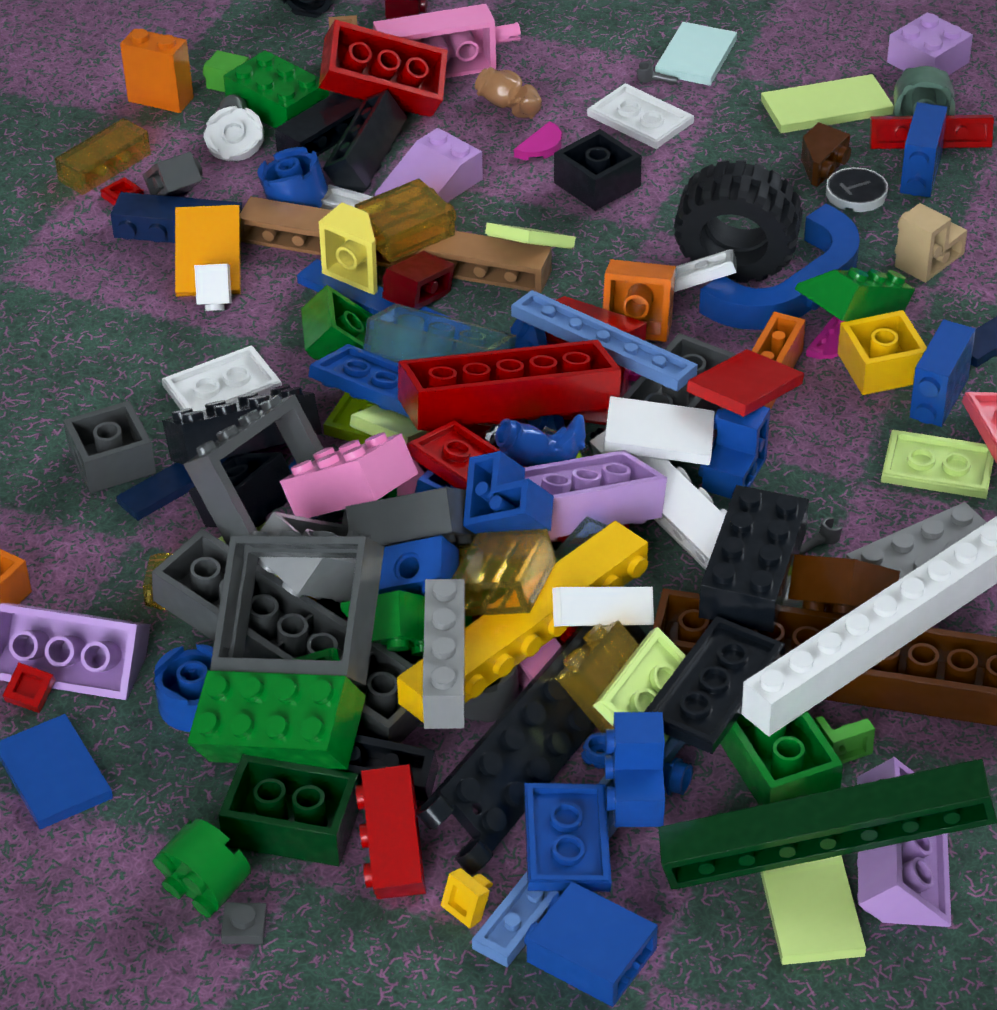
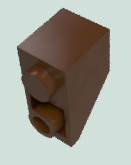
[801,122,851,187]

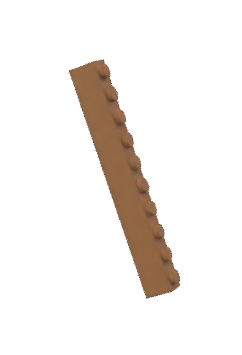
[240,196,552,293]

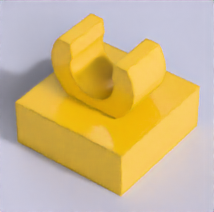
[440,868,493,929]

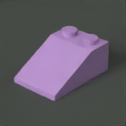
[375,128,483,221]

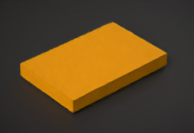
[175,205,241,297]

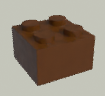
[788,554,900,615]

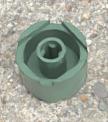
[893,66,955,116]

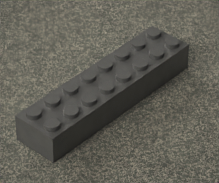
[152,528,421,743]

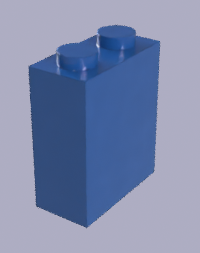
[900,102,948,197]
[909,319,976,427]
[524,882,658,1007]

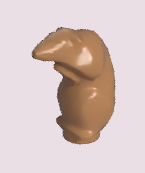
[475,67,542,119]

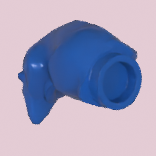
[495,414,586,467]

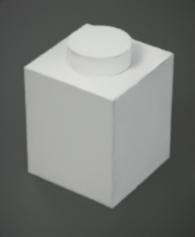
[194,264,232,311]

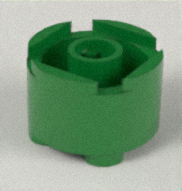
[153,818,251,918]

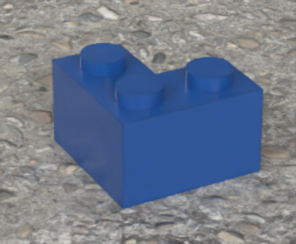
[698,406,770,499]
[463,451,554,543]
[604,712,665,827]

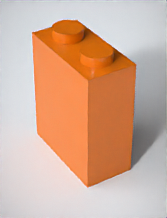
[120,28,194,113]

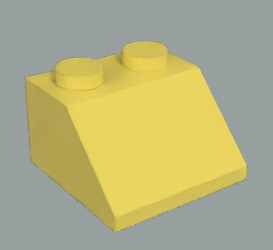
[319,202,378,295]

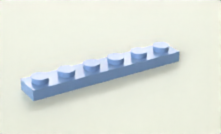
[511,290,698,392]

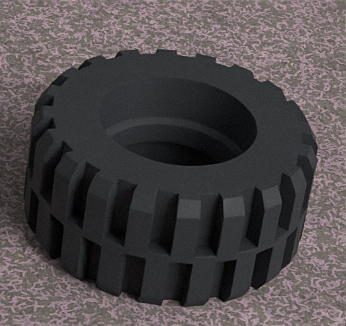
[674,160,803,283]

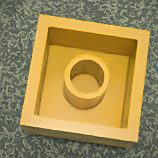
[838,310,927,395]

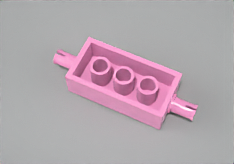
[373,4,521,78]

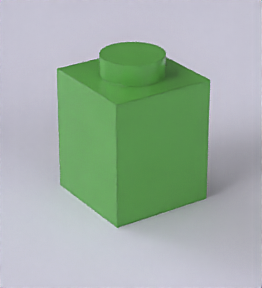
[203,50,249,92]

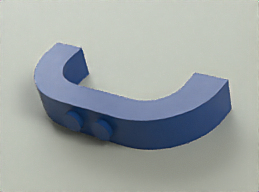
[699,203,860,330]

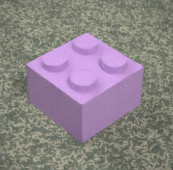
[887,12,973,75]

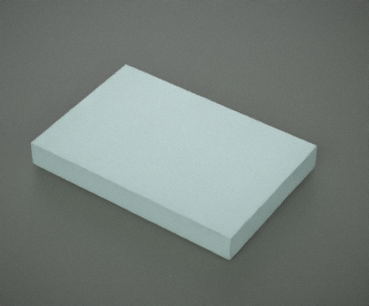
[655,22,737,86]

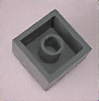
[63,400,156,493]

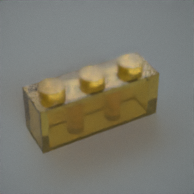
[55,118,151,195]

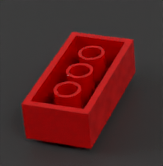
[318,19,448,116]

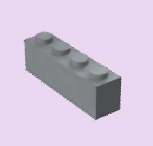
[423,579,465,729]

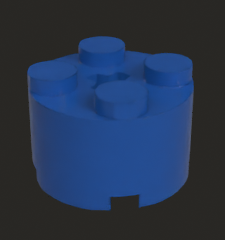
[257,147,328,208]
[154,644,213,732]

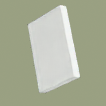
[587,83,694,149]
[162,345,282,411]
[603,396,715,465]

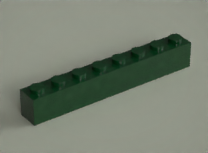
[658,759,997,889]

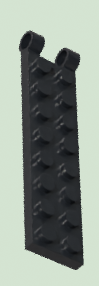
[416,625,647,875]

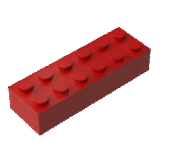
[398,339,621,432]

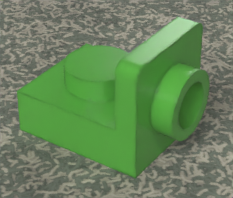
[814,716,875,763]

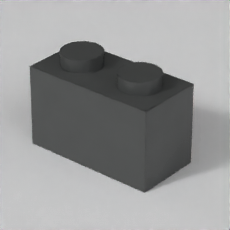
[143,151,203,197]

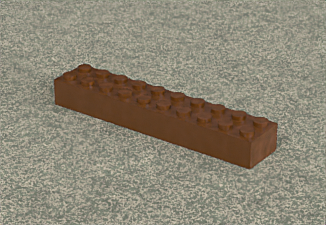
[652,588,997,726]

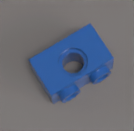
[378,535,459,596]

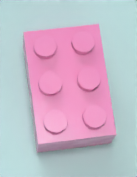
[280,432,418,518]

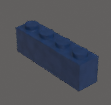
[110,192,243,243]

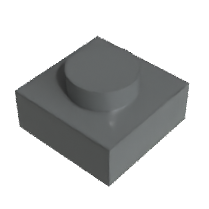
[221,902,267,944]

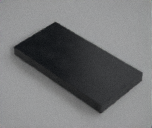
[644,616,785,754]

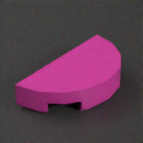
[514,121,562,160]
[806,316,846,359]

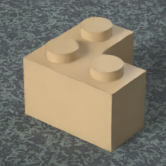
[895,203,967,283]

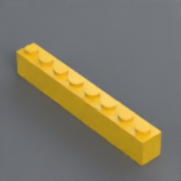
[397,520,648,723]

